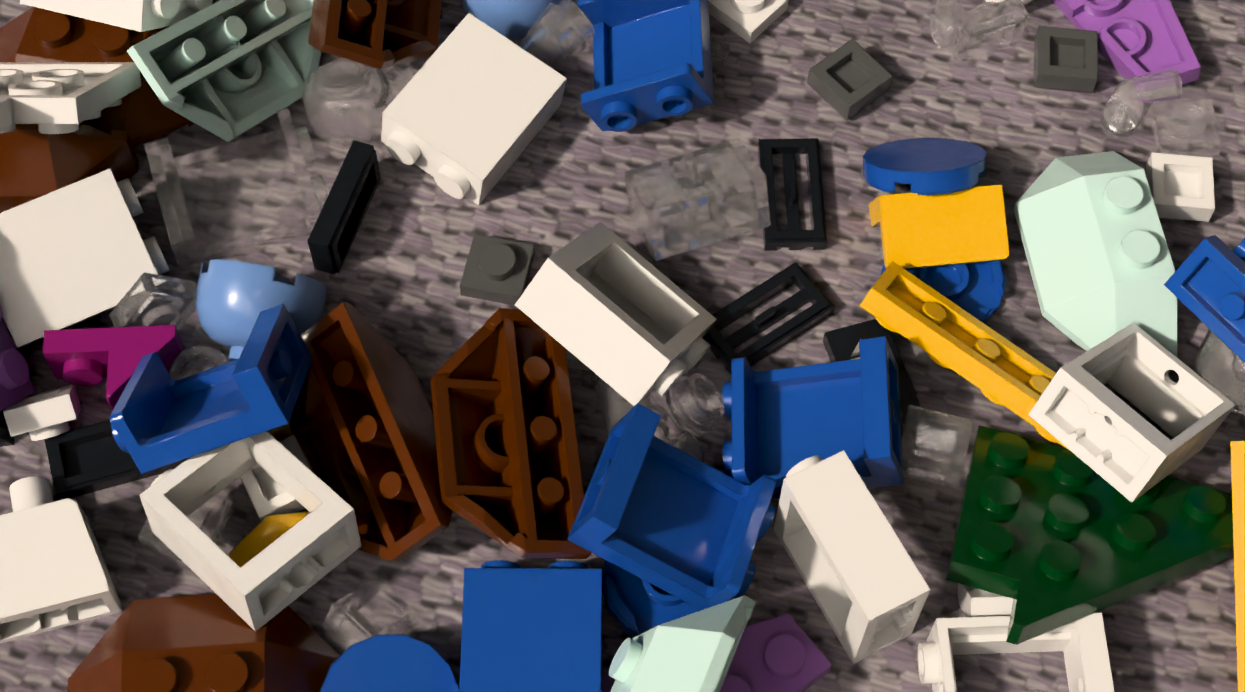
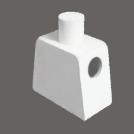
[0,476,122,644]

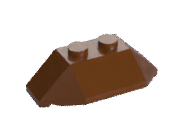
[308,0,442,69]
[0,7,195,146]
[0,124,139,213]
[290,302,453,562]
[430,308,591,559]
[67,594,340,692]

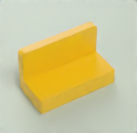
[868,185,1009,269]

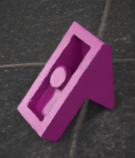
[43,325,186,411]

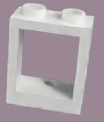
[515,222,717,406]
[1028,322,1235,503]
[139,431,362,632]
[773,450,930,664]
[918,613,1115,692]

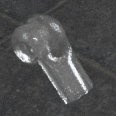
[1101,69,1182,139]

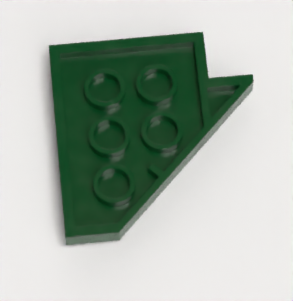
[946,425,1233,645]

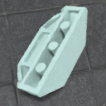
[127,0,321,142]
[1013,151,1177,357]
[609,595,756,692]

